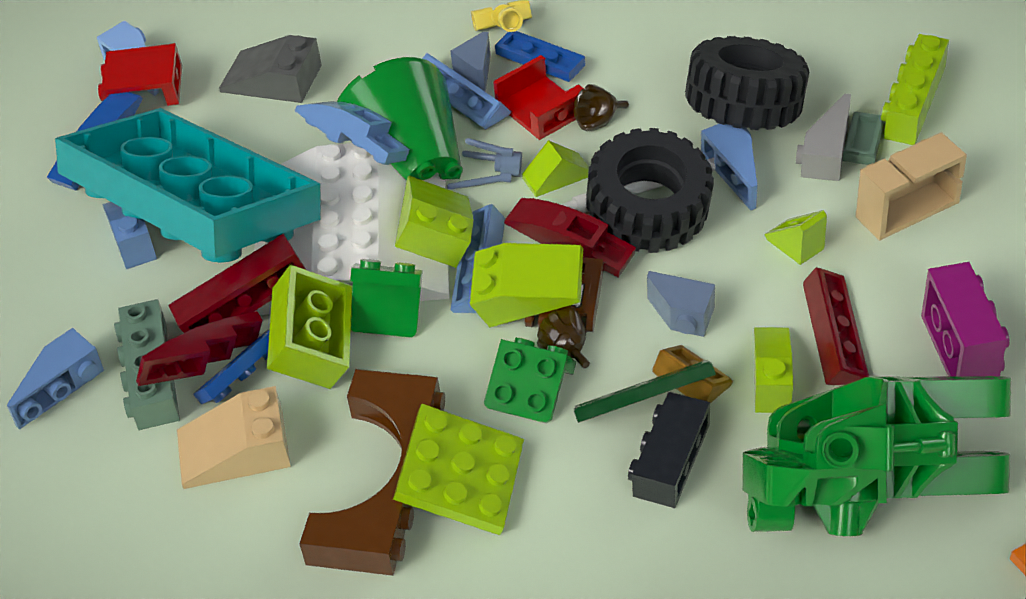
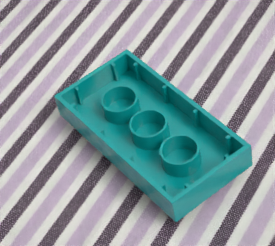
[55,108,321,263]

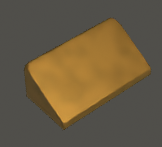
[652,345,733,403]

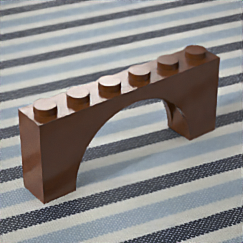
[299,369,445,576]

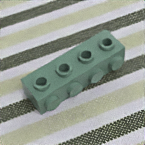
[114,299,180,431]

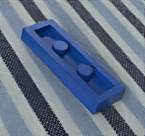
[495,31,585,82]
[193,329,270,404]

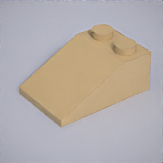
[177,386,291,489]

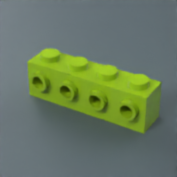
[881,34,949,145]

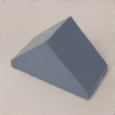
[451,32,491,92]

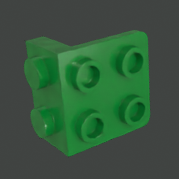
[350,259,423,337]
[484,337,576,423]

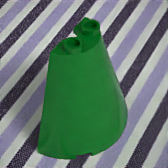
[337,57,463,180]

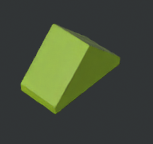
[522,140,589,197]
[764,210,827,265]

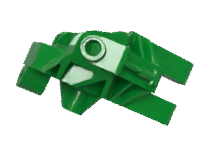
[742,376,1011,536]

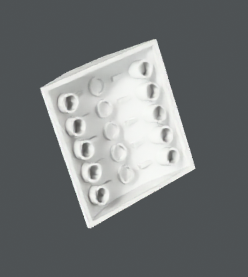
[254,143,450,315]

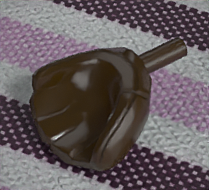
[574,84,629,131]
[537,307,590,368]

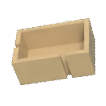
[856,132,967,241]

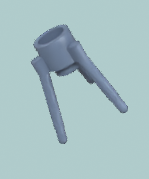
[447,138,522,190]

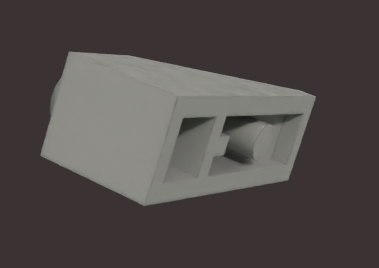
[796,94,851,181]

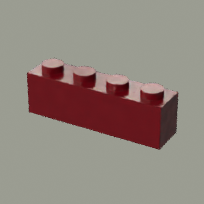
[168,234,306,333]

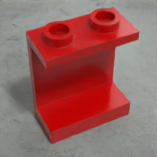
[98,43,183,106]
[493,55,584,140]

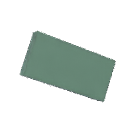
[842,112,884,165]

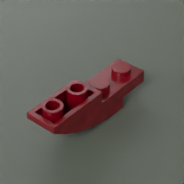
[504,198,636,278]

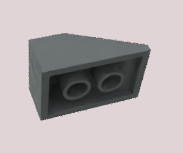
[219,35,322,103]

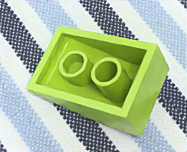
[395,176,474,268]
[470,243,583,328]

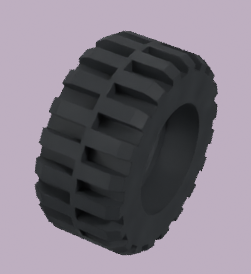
[685,36,810,130]
[586,128,714,253]

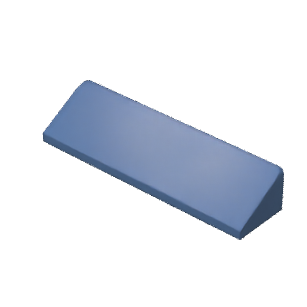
[422,53,511,130]
[450,204,505,313]

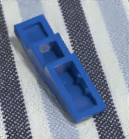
[47,92,143,191]

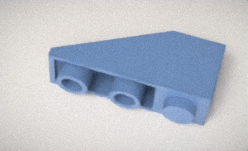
[7,328,104,430]

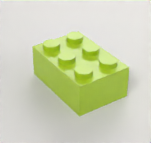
[267,265,352,389]

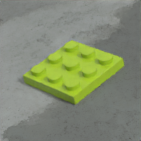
[393,404,524,535]

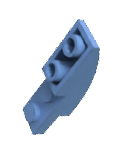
[295,101,409,165]

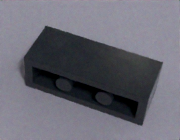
[628,391,710,508]

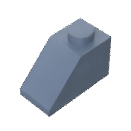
[647,271,715,337]

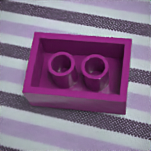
[921,262,1010,376]

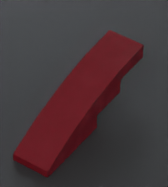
[136,311,263,386]

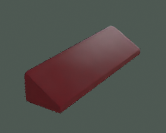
[803,267,869,386]

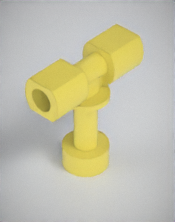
[471,0,532,32]

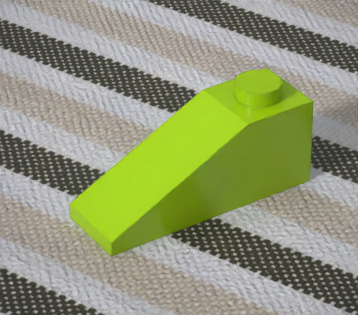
[754,327,793,413]

